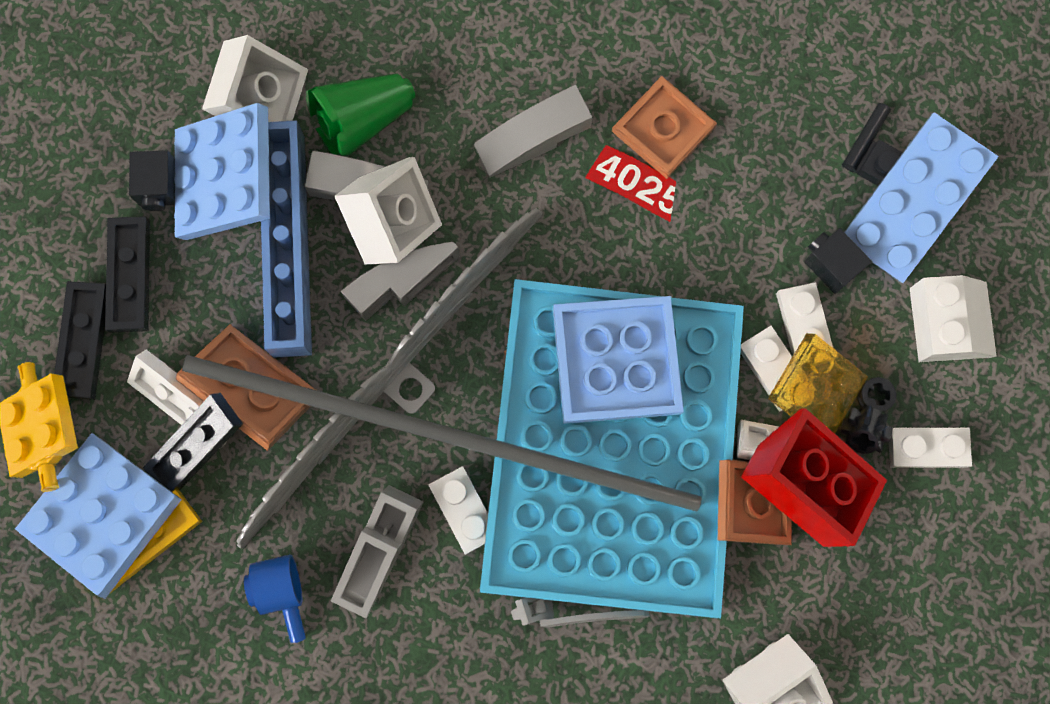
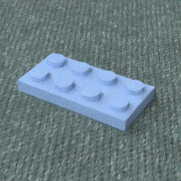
[844,113,999,283]

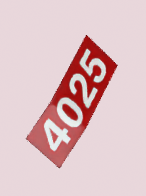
[585,145,676,222]

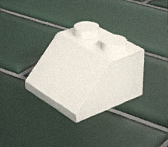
[202,35,308,122]
[335,157,442,264]
[910,275,997,362]
[722,634,833,704]

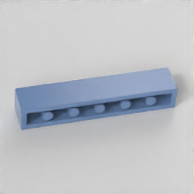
[261,120,312,358]

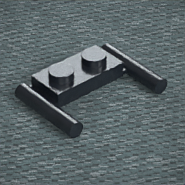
[842,103,903,186]

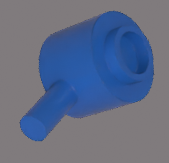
[244,554,306,643]

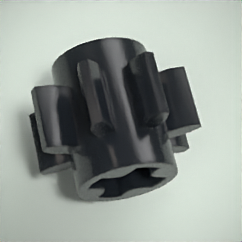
[840,405,893,454]

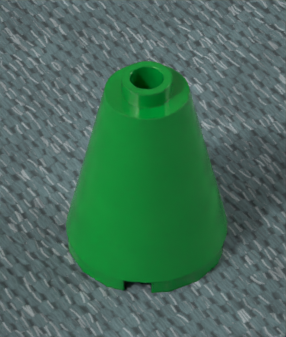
[306,73,415,157]

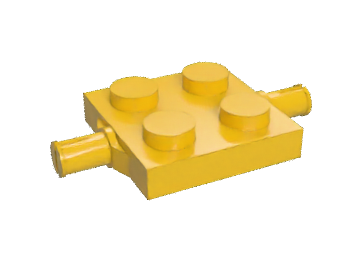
[0,362,78,492]

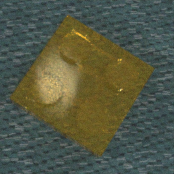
[768,333,868,434]

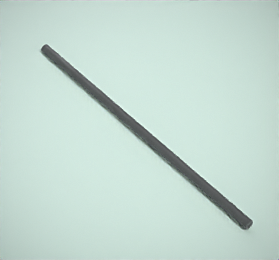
[182,355,702,512]

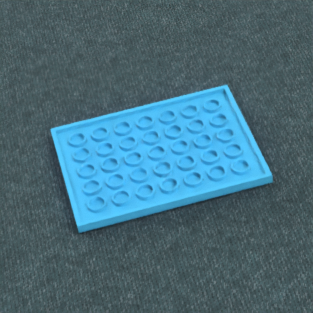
[479,279,744,619]

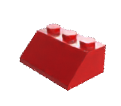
[741,408,887,547]

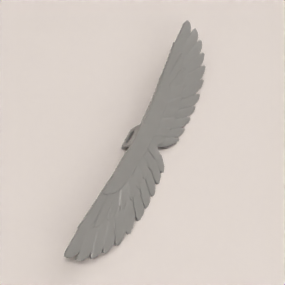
[236,208,542,549]

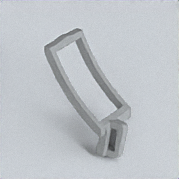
[511,598,650,628]

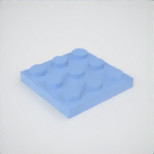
[174,103,270,240]
[553,296,684,424]
[15,433,182,599]

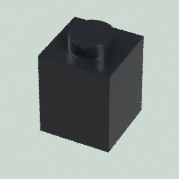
[129,150,175,211]
[804,228,872,294]

